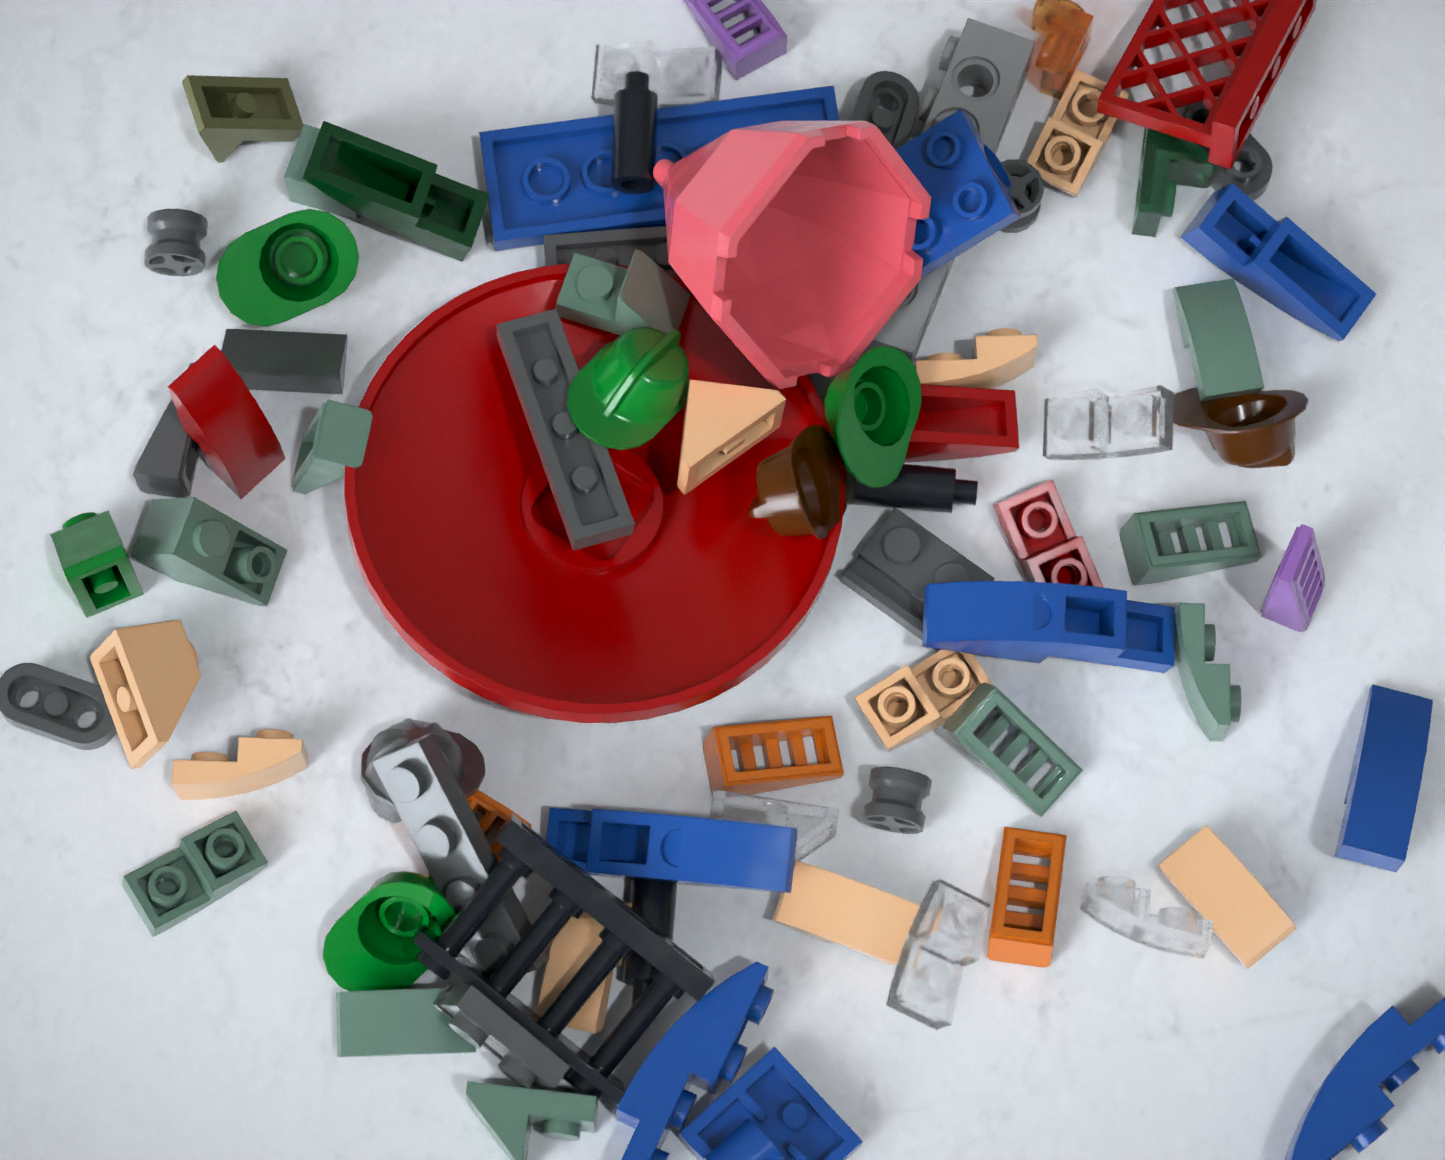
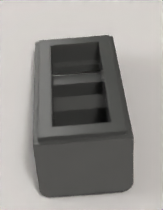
[133,363,200,498]

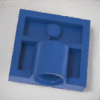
[895,109,1021,278]
[679,1046,863,1160]

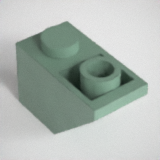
[131,497,287,606]

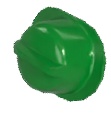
[216,209,359,326]
[567,327,690,450]
[824,346,922,488]
[322,871,456,991]

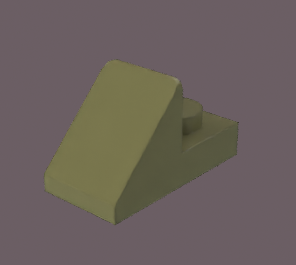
[182,75,303,163]

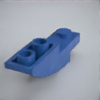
[922,581,1175,673]
[546,808,798,893]
[616,962,774,1160]
[1285,997,1445,1160]

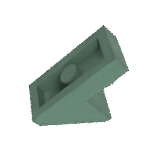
[555,249,690,335]
[466,1081,598,1160]

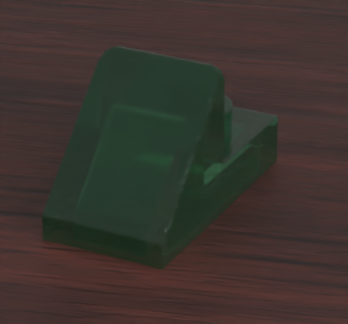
[1132,127,1216,237]

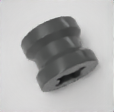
[1000,160,1044,233]
[144,209,208,276]
[862,766,932,834]

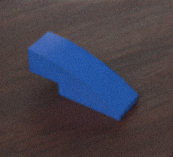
[1180,183,1376,341]
[1334,684,1433,873]

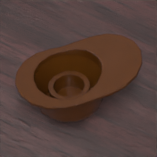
[1162,388,1309,468]
[748,424,849,540]

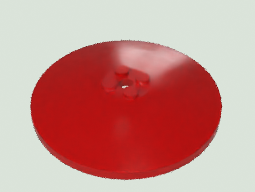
[344,264,844,723]

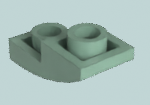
[1173,278,1264,402]
[1175,603,1241,742]
[122,811,268,937]
[336,988,476,1057]

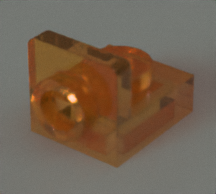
[1031,0,1094,100]

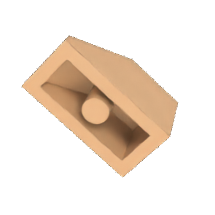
[90,619,201,769]

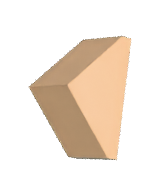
[677,380,786,495]

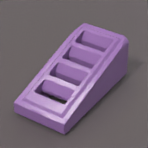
[684,0,787,80]
[1260,524,1325,632]

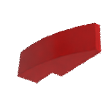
[168,345,286,499]
[822,384,1019,463]

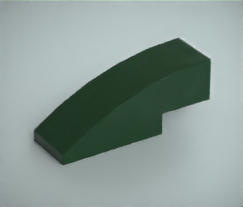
[302,121,490,262]

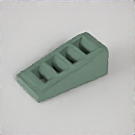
[291,399,373,494]
[1119,501,1262,586]
[943,682,1083,817]

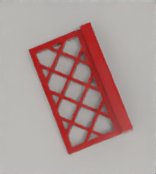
[1097,0,1317,169]

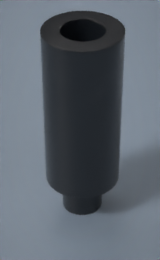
[611,71,658,194]
[854,464,978,513]
[623,879,677,1006]

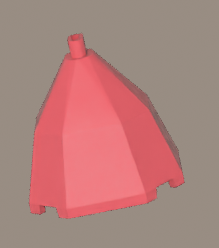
[653,121,931,389]

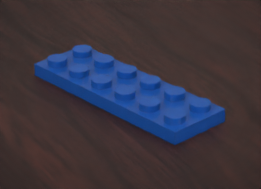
[479,85,840,251]

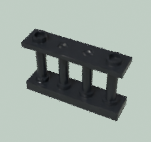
[413,813,715,1103]

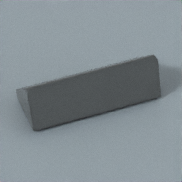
[221,328,348,394]

